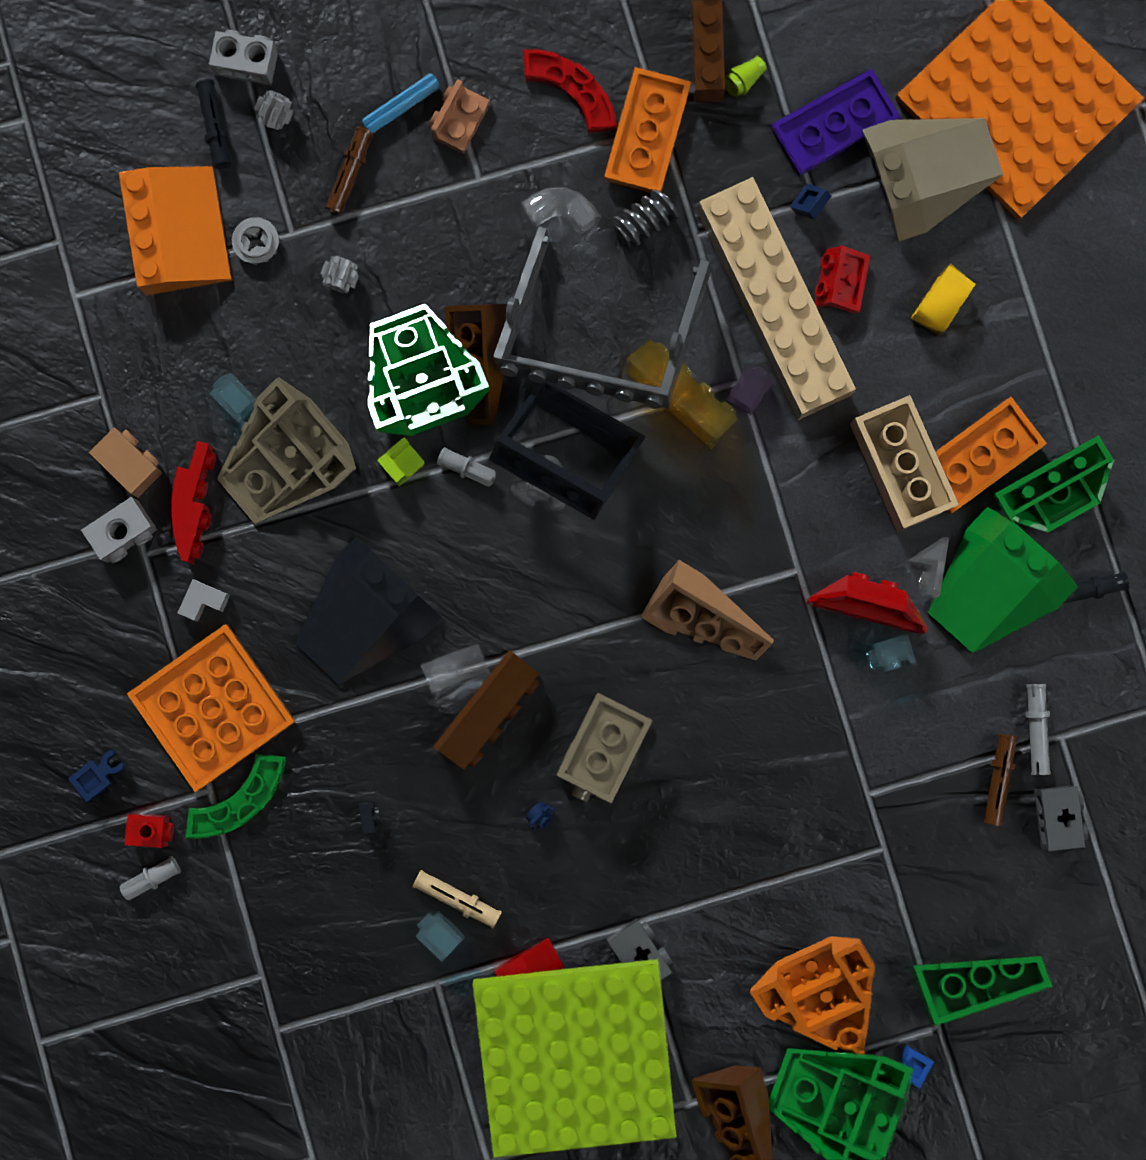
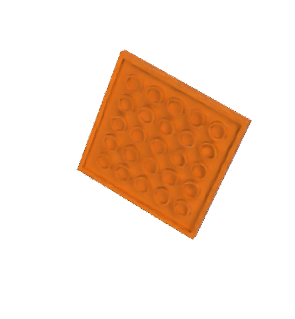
[895,0,1144,221]

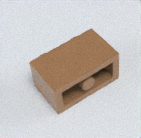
[89,427,163,498]

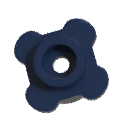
[526,802,555,831]

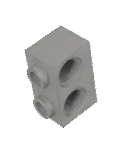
[209,30,278,85]

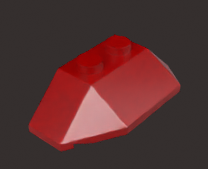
[806,572,928,635]

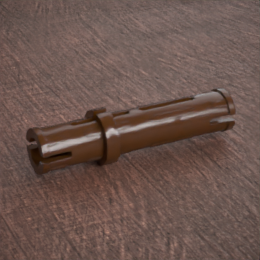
[325,126,374,215]
[983,733,1018,826]

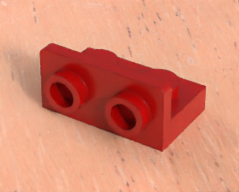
[815,245,871,314]

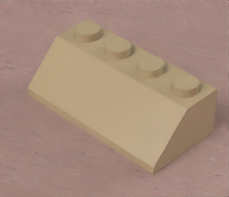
[850,395,959,532]

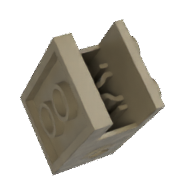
[556,693,653,803]

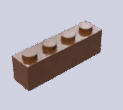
[690,0,725,102]

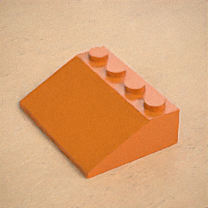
[119,166,232,296]

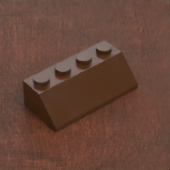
[433,650,540,769]

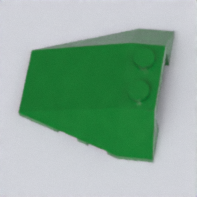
[367,304,490,436]
[928,507,1078,654]
[769,1048,914,1160]

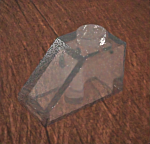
[421,644,490,694]

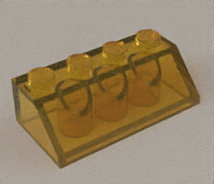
[625,339,738,450]

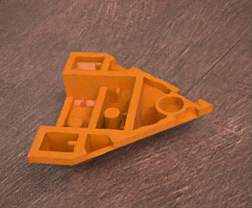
[750,936,875,1055]

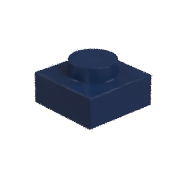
[790,184,832,220]

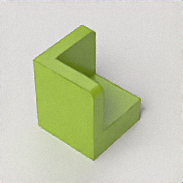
[377,437,425,486]

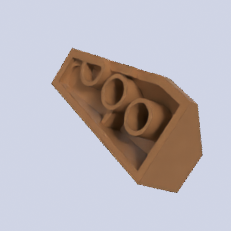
[641,560,774,660]

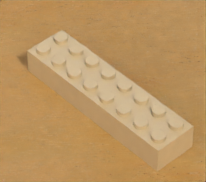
[697,177,856,420]

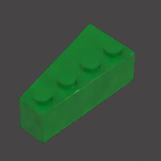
[909,956,1052,1026]

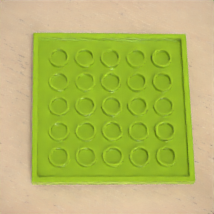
[473,959,676,1158]

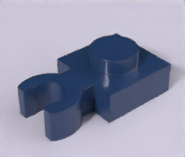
[68,750,126,802]

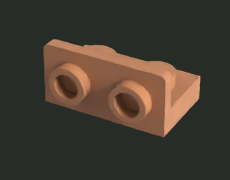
[429,79,490,154]

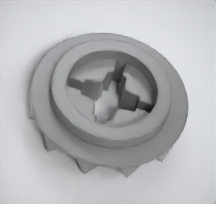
[232,217,280,265]

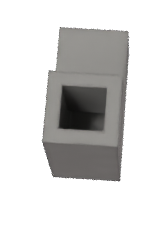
[178,579,230,622]

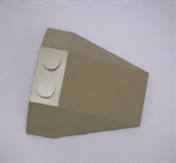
[862,118,1003,242]
[217,378,356,524]

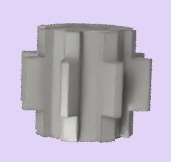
[254,91,294,130]
[320,256,359,293]

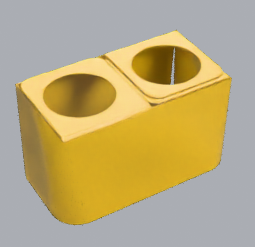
[911,264,976,336]

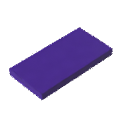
[770,68,901,177]

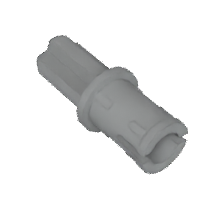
[437,447,496,487]
[120,856,181,900]

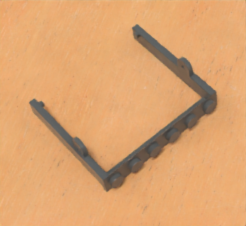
[493,227,711,409]

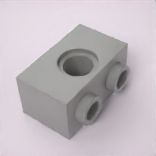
[81,497,157,563]

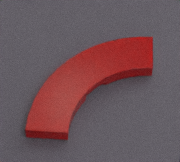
[523,49,617,133]

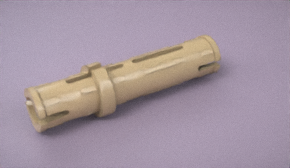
[412,870,502,929]

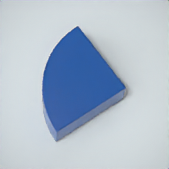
[902,1045,934,1089]

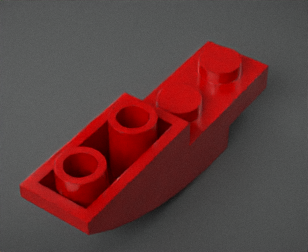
[171,441,216,565]

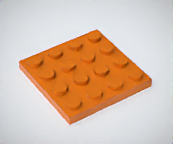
[127,624,296,792]

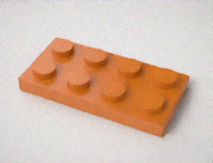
[604,67,691,193]
[936,397,1047,514]

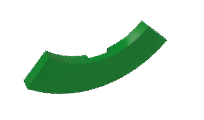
[185,754,287,839]

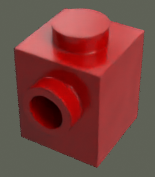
[124,813,174,848]

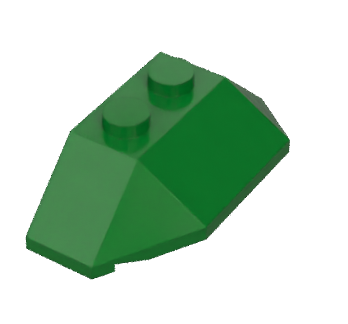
[994,435,1114,533]

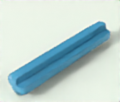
[362,73,440,133]

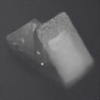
[904,537,949,599]

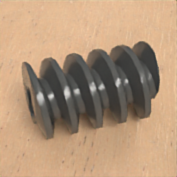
[612,190,679,251]

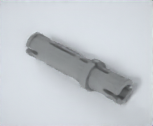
[1025,684,1051,775]

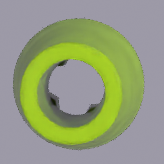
[725,56,767,97]

